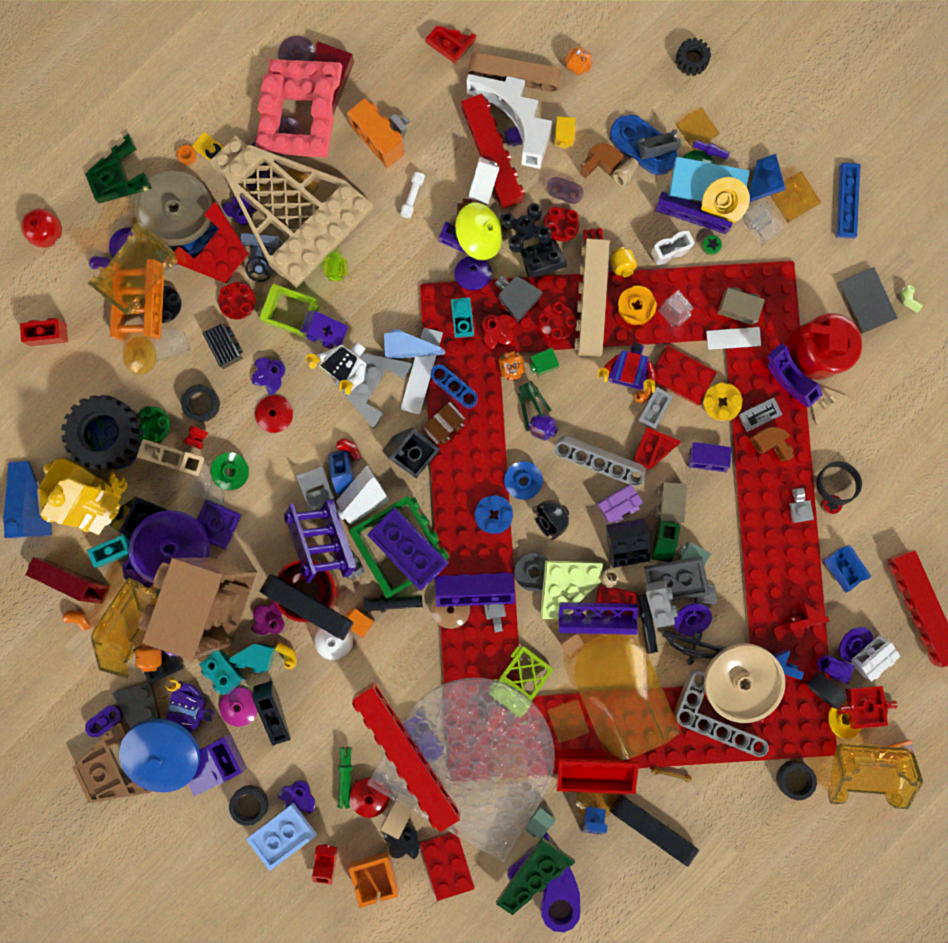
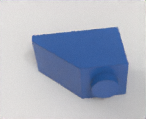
[329,450,354,495]

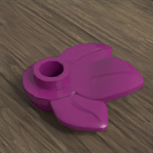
[250,600,285,636]

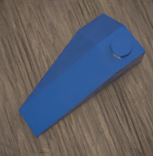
[3,461,52,539]

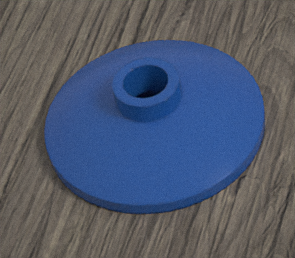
[504,461,543,500]

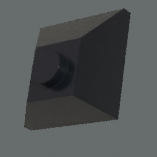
[382,427,440,479]
[110,496,168,537]

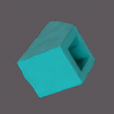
[451,298,474,338]
[229,642,276,674]

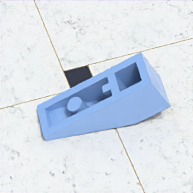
[384,329,445,359]

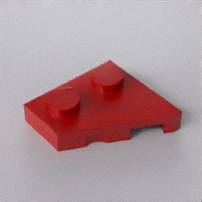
[425,26,477,64]

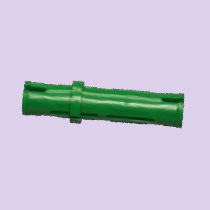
[337,747,353,809]

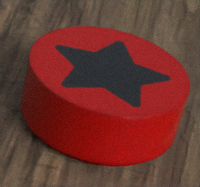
[821,495,843,514]

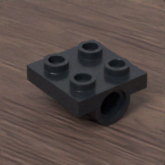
[520,239,568,278]

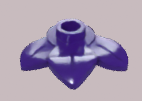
[223,196,258,225]
[252,357,286,395]
[278,780,315,814]

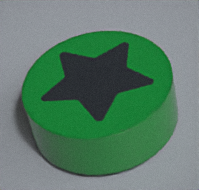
[702,235,722,255]

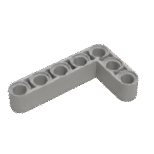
[673,670,769,757]

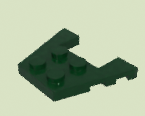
[85,134,152,204]

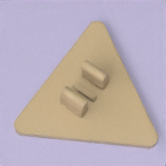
[812,386,848,424]

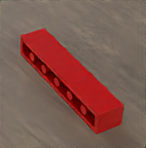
[461,93,525,210]
[887,550,948,668]

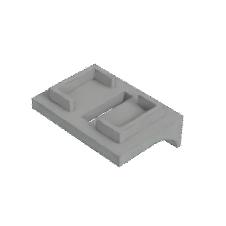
[296,466,335,511]

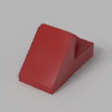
[784,603,830,631]

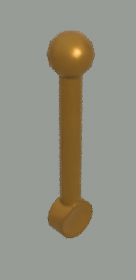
[652,766,692,782]

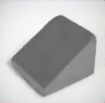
[694,584,716,605]

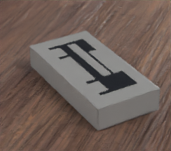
[738,398,782,432]

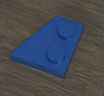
[749,154,786,202]

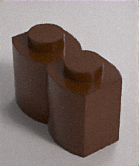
[422,402,466,446]

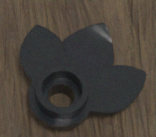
[384,824,420,859]

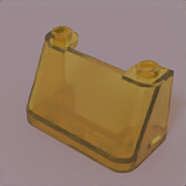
[88,223,178,315]
[828,743,923,810]

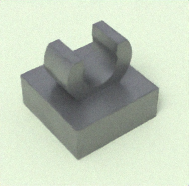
[389,114,410,139]

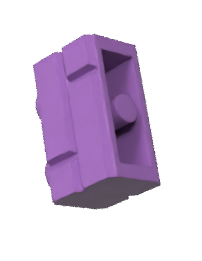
[596,484,642,524]

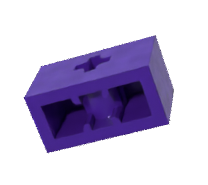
[300,311,348,349]

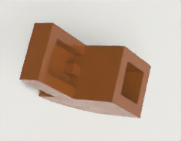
[580,143,624,179]
[749,427,794,462]

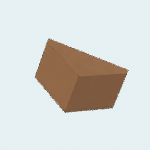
[549,621,587,659]

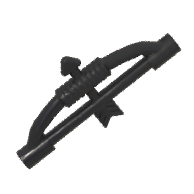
[662,630,727,666]

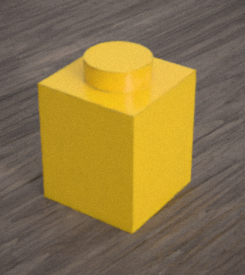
[554,116,576,148]

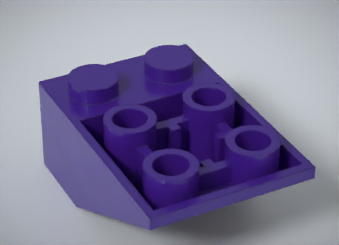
[188,733,247,796]

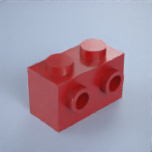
[20,318,68,347]

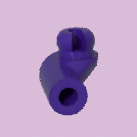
[89,256,114,275]

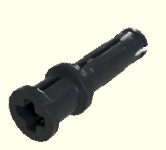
[364,595,423,614]

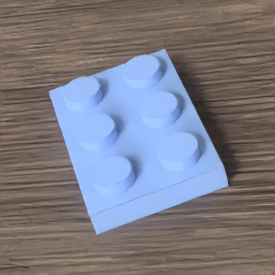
[246,803,317,871]

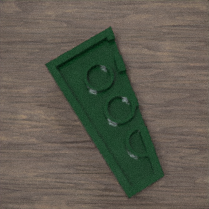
[496,837,575,915]

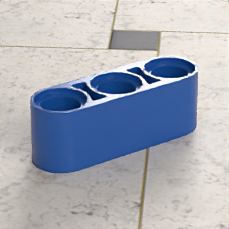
[430,365,477,409]

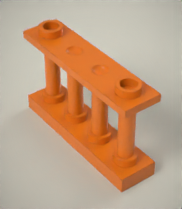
[109,260,165,341]

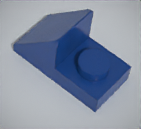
[773,649,804,680]
[581,807,607,835]

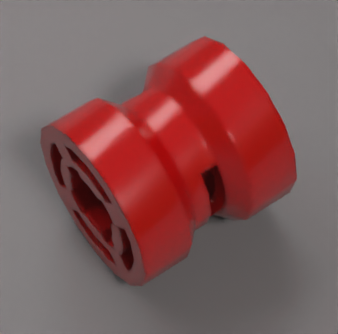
[183,425,209,450]

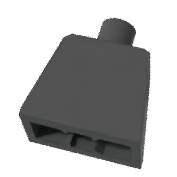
[495,276,543,323]

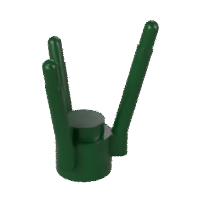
[518,382,552,432]

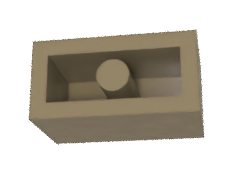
[717,287,765,325]
[655,482,687,523]

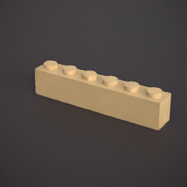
[575,239,610,357]

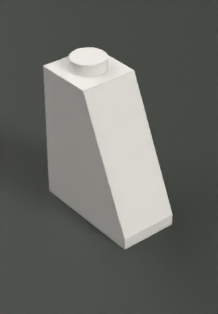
[336,466,390,525]

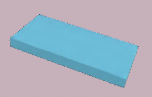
[668,157,749,202]

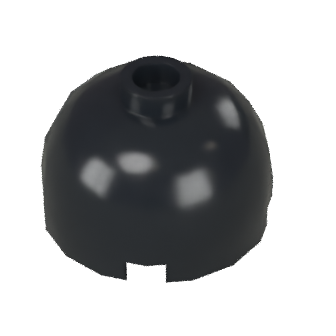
[533,500,569,540]

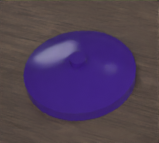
[129,510,210,584]

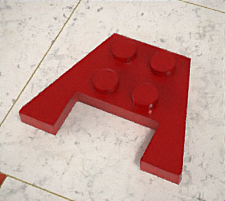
[168,202,249,283]

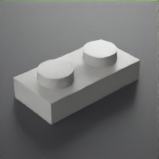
[638,387,673,430]

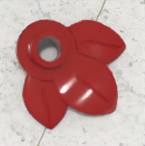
[482,314,517,349]

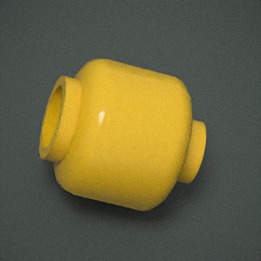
[610,247,637,277]

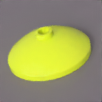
[455,203,503,260]

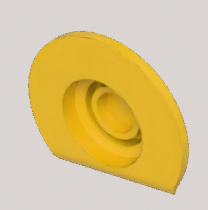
[701,177,750,224]

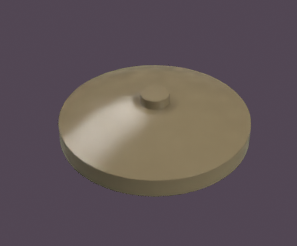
[134,171,212,246]

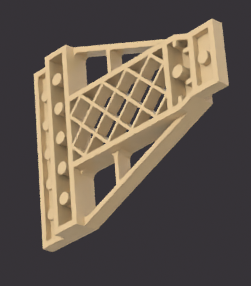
[209,136,374,288]

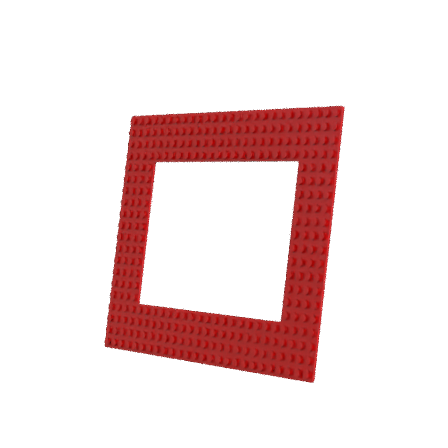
[420,261,837,781]

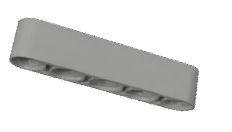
[554,436,646,486]

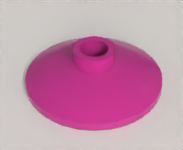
[219,687,258,727]

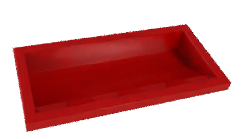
[556,758,639,794]

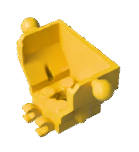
[37,457,127,535]

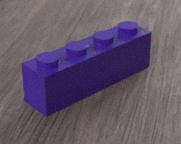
[435,572,515,607]

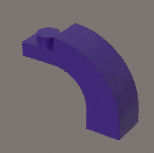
[767,343,823,408]

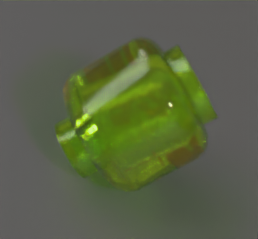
[323,253,348,282]

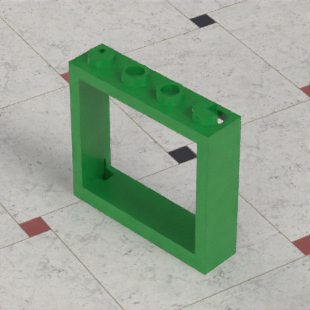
[348,496,449,598]

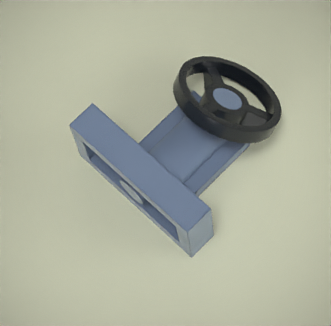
[241,233,282,282]

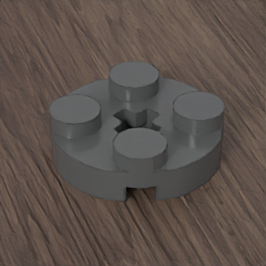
[514,553,549,592]

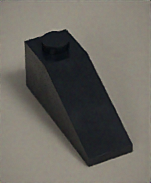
[253,681,291,745]

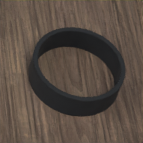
[816,461,862,505]

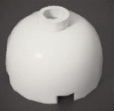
[315,628,354,661]

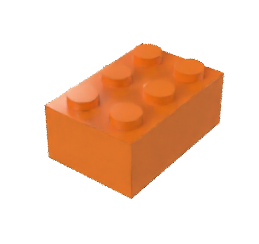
[347,98,404,168]

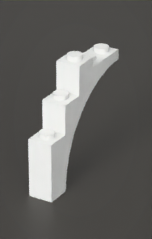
[467,74,552,169]

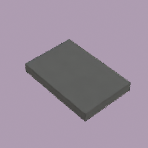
[838,267,898,334]
[644,556,710,601]

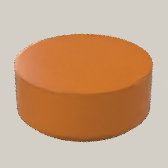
[177,145,197,165]

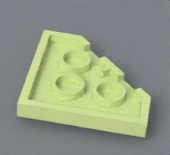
[540,561,603,619]

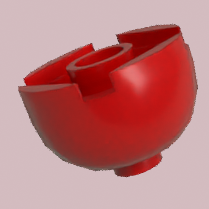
[21,208,63,248]

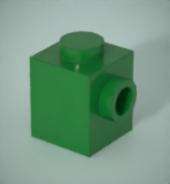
[528,348,560,377]

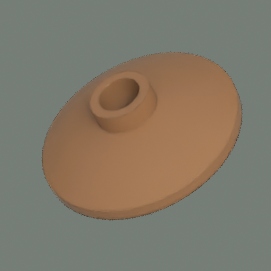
[431,597,470,629]

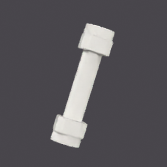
[400,172,425,219]

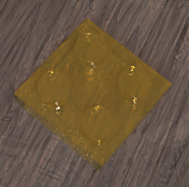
[770,171,821,223]

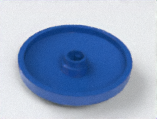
[119,719,200,793]

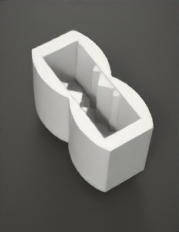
[651,231,695,265]

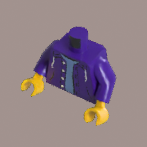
[165,677,215,732]

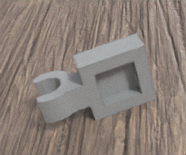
[789,488,814,523]
[484,604,506,632]

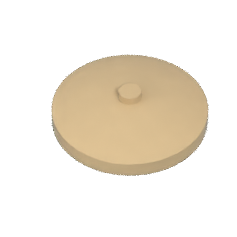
[704,644,785,723]

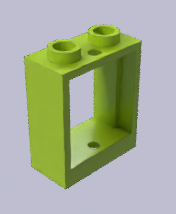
[259,284,319,338]

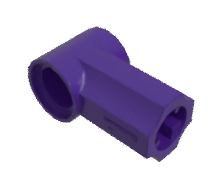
[817,655,855,684]

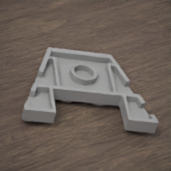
[335,353,413,428]

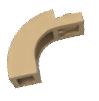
[136,439,204,476]

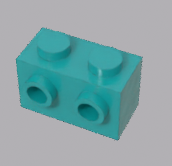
[199,649,246,695]

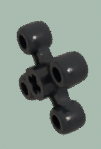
[499,203,552,253]

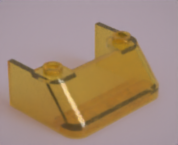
[91,578,158,679]

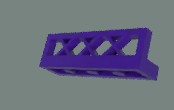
[655,192,733,235]
[558,602,638,635]

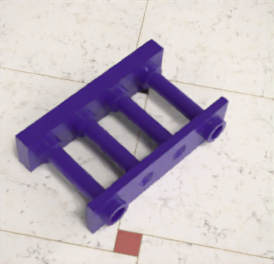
[284,499,356,583]

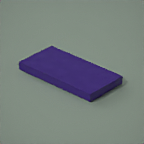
[367,507,449,591]

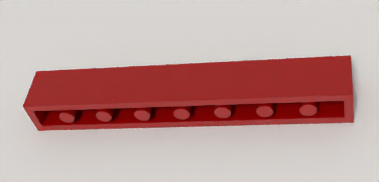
[352,682,460,833]

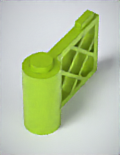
[488,646,554,717]

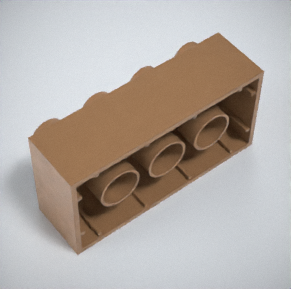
[139,558,257,660]

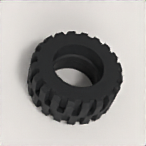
[61,395,143,471]

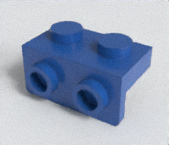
[823,545,871,593]

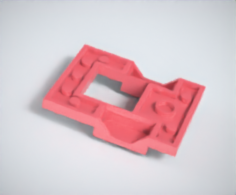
[255,59,342,158]

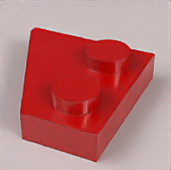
[633,427,681,470]

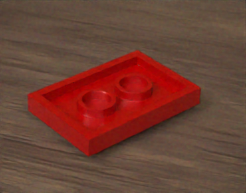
[654,345,717,406]
[420,830,475,901]

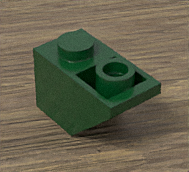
[652,521,681,562]

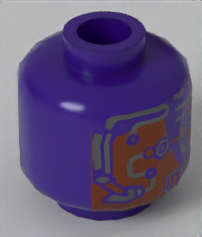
[528,414,558,441]

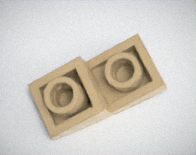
[381,791,417,839]

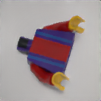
[596,343,656,393]

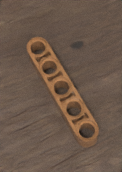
[468,53,561,92]

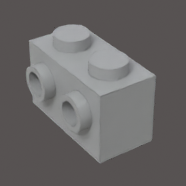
[646,580,678,628]

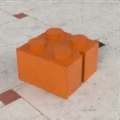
[349,851,399,908]

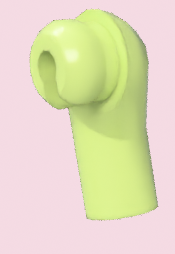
[901,285,923,313]

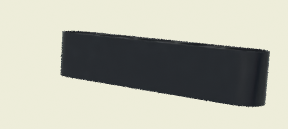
[259,574,354,640]
[609,794,700,867]

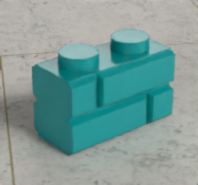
[87,534,131,568]

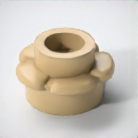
[600,569,619,588]

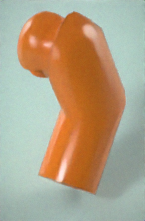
[634,388,652,403]
[62,610,91,632]

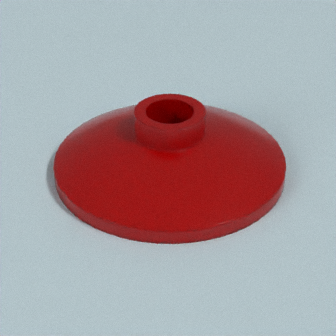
[255,395,293,433]
[350,777,389,818]

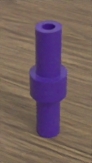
[692,140,730,159]

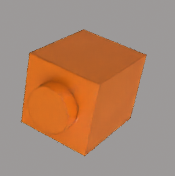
[345,607,375,638]

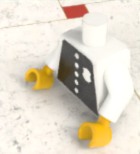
[305,342,366,395]

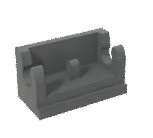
[637,129,682,160]

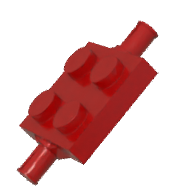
[837,686,898,729]

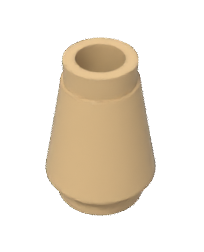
[613,158,639,186]

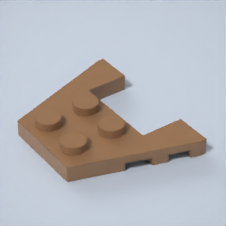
[72,722,153,803]

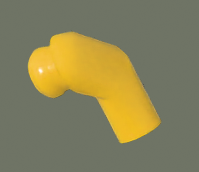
[275,641,297,669]

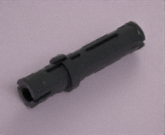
[637,594,659,654]

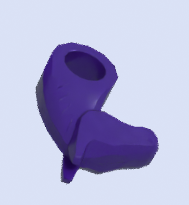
[507,832,581,933]

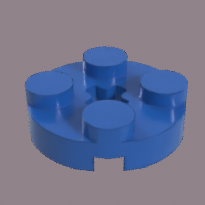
[475,495,513,534]

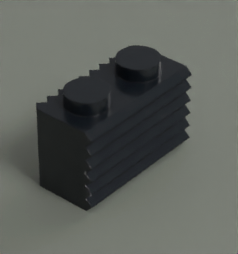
[202,323,243,369]

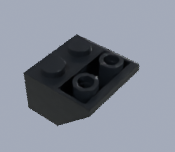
[606,519,650,568]

